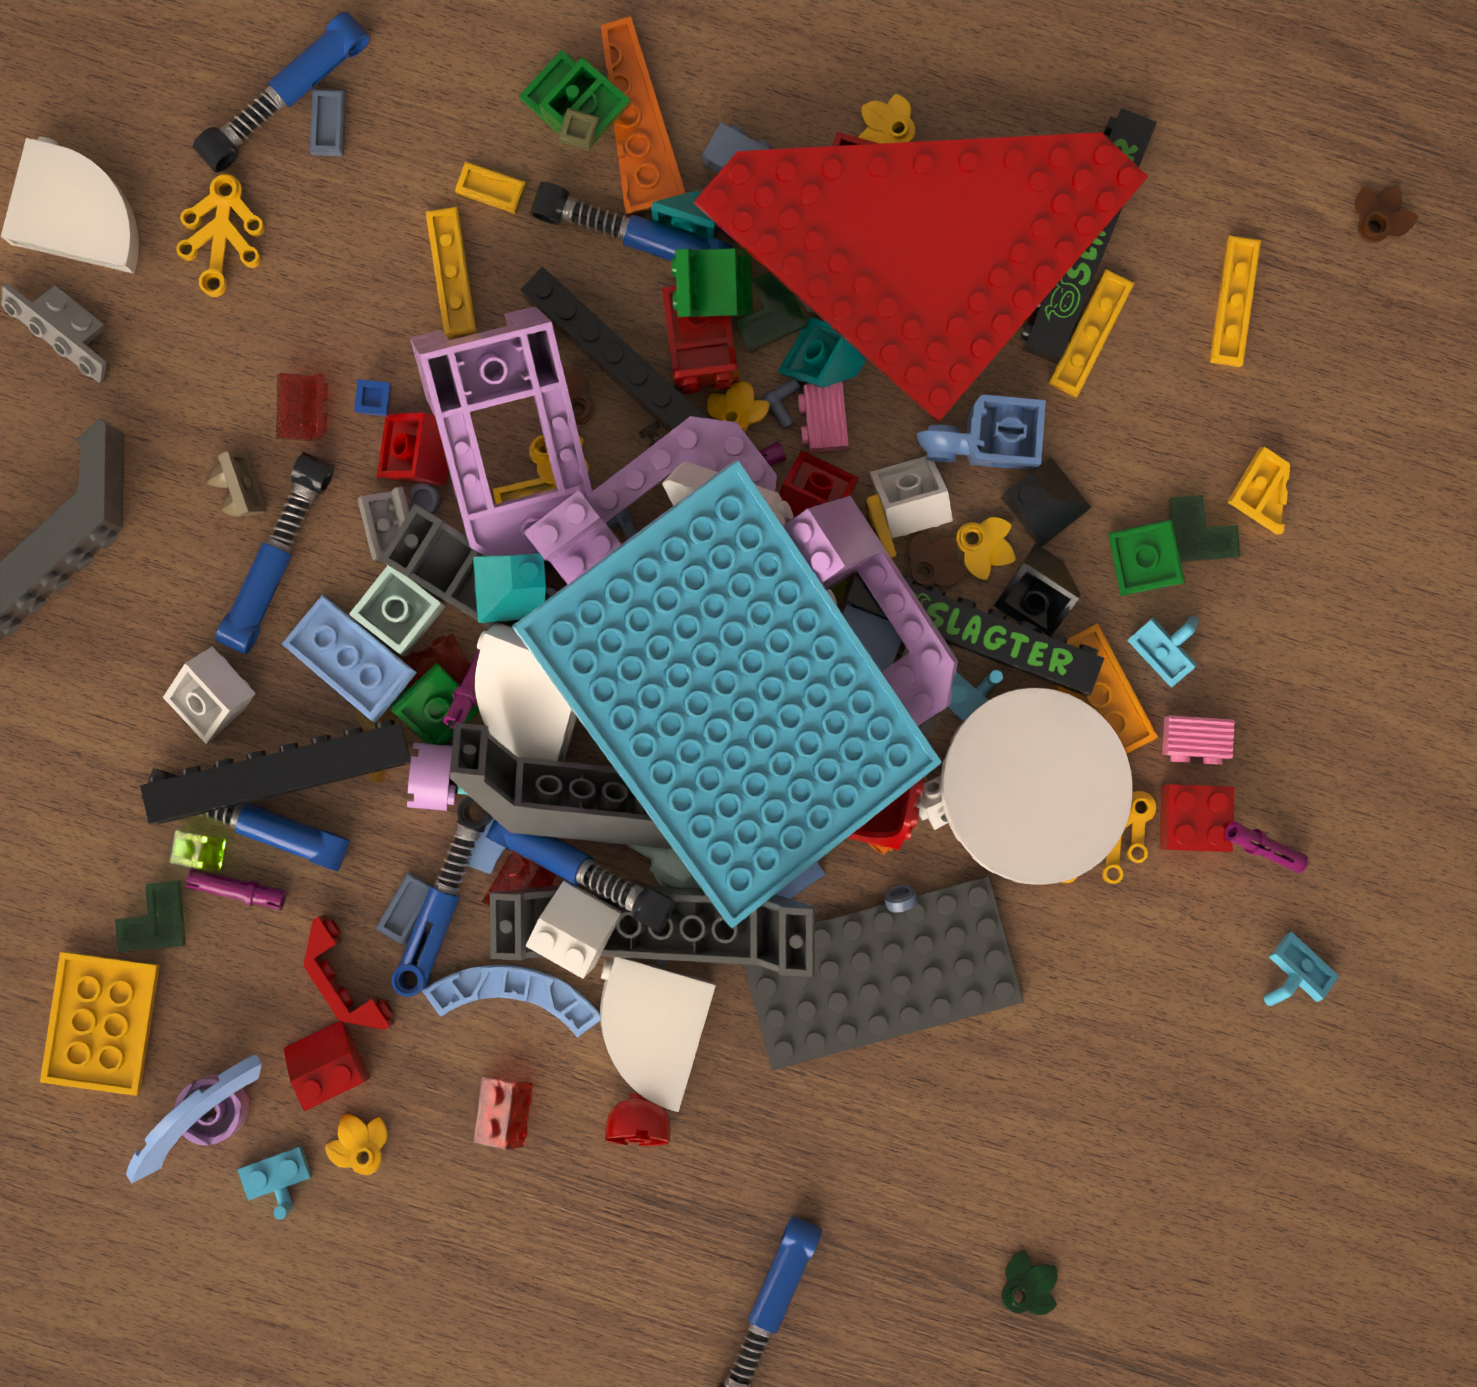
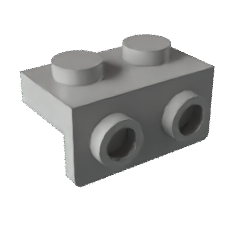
[357,486,412,561]

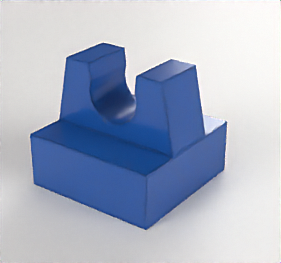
[354,379,392,417]

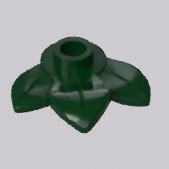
[1001,1250,1058,1316]

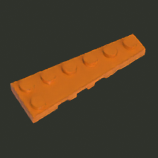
[601,16,686,217]

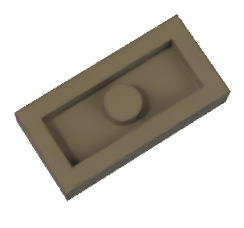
[206,451,267,517]

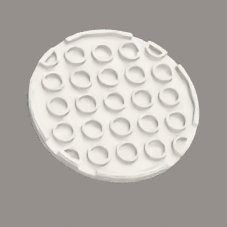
[941,688,1132,885]

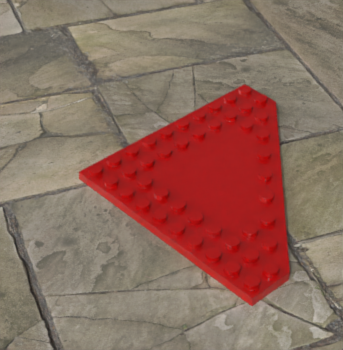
[693,132,1148,422]

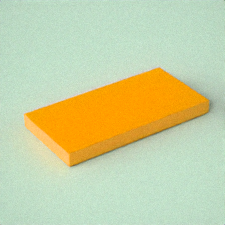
[1057,623,1158,754]

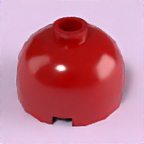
[605,1093,671,1147]

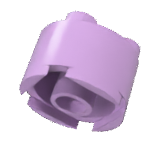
[407,742,456,811]
[174,1074,250,1145]

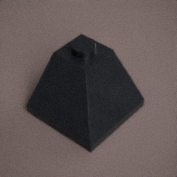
[1001,458,1091,547]
[994,543,1081,636]

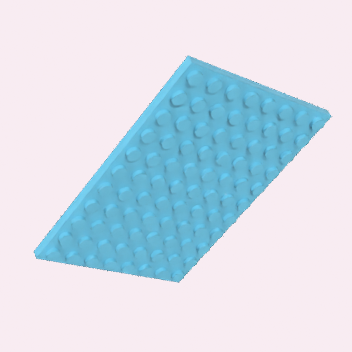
[512,460,942,928]

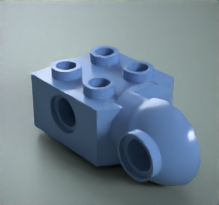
[916,394,1046,471]

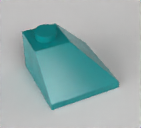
[651,191,720,239]
[778,317,866,388]
[473,552,546,623]

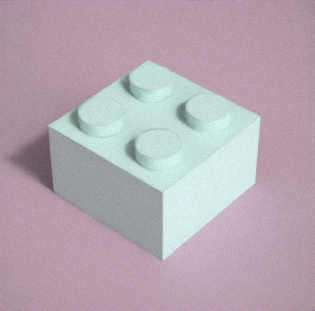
[349,565,446,657]

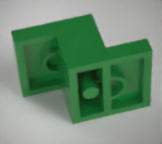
[519,49,631,146]
[671,248,753,317]

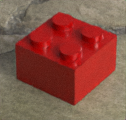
[1160,784,1234,852]

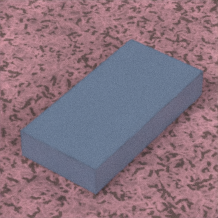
[310,89,346,156]
[375,872,431,945]

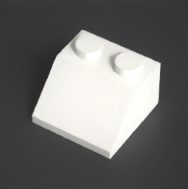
[870,456,953,538]
[163,646,256,744]
[526,880,622,978]

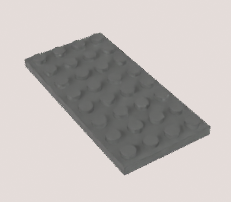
[744,876,1023,1070]

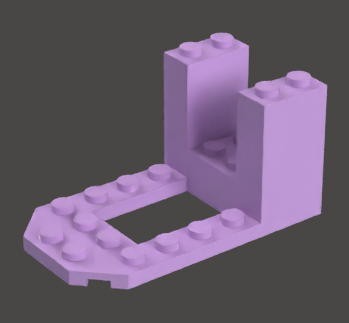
[410,306,592,561]
[524,416,777,584]
[783,496,958,726]

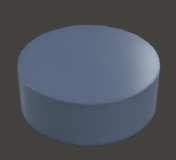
[408,483,441,514]
[884,884,918,912]

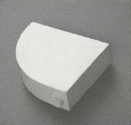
[1,137,139,274]
[475,622,577,762]
[600,957,716,1112]

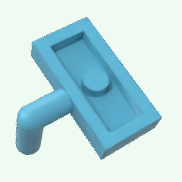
[1127,616,1199,688]
[946,670,1003,721]
[1264,931,1339,1006]
[237,1145,312,1220]

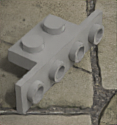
[1,283,107,384]

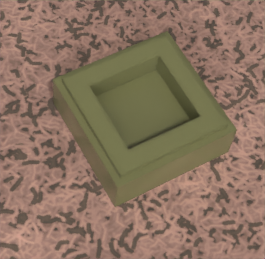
[558,108,599,151]

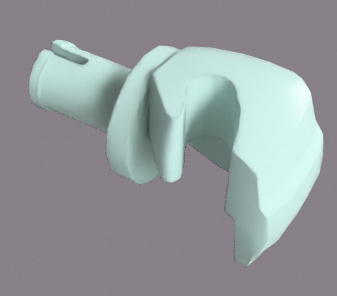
[628,845,700,888]

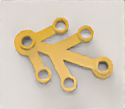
[176,174,265,297]
[1063,791,1156,884]

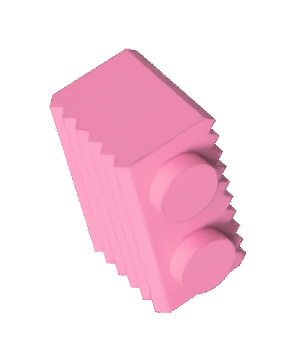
[798,382,849,453]
[1162,715,1235,765]

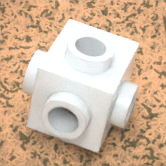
[916,775,948,830]

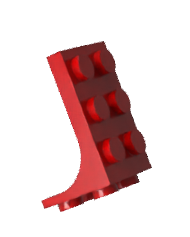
[662,286,739,394]
[847,778,925,850]

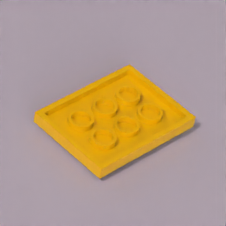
[40,951,160,1096]

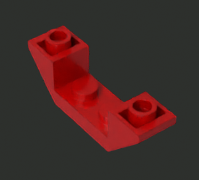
[303,915,395,1030]

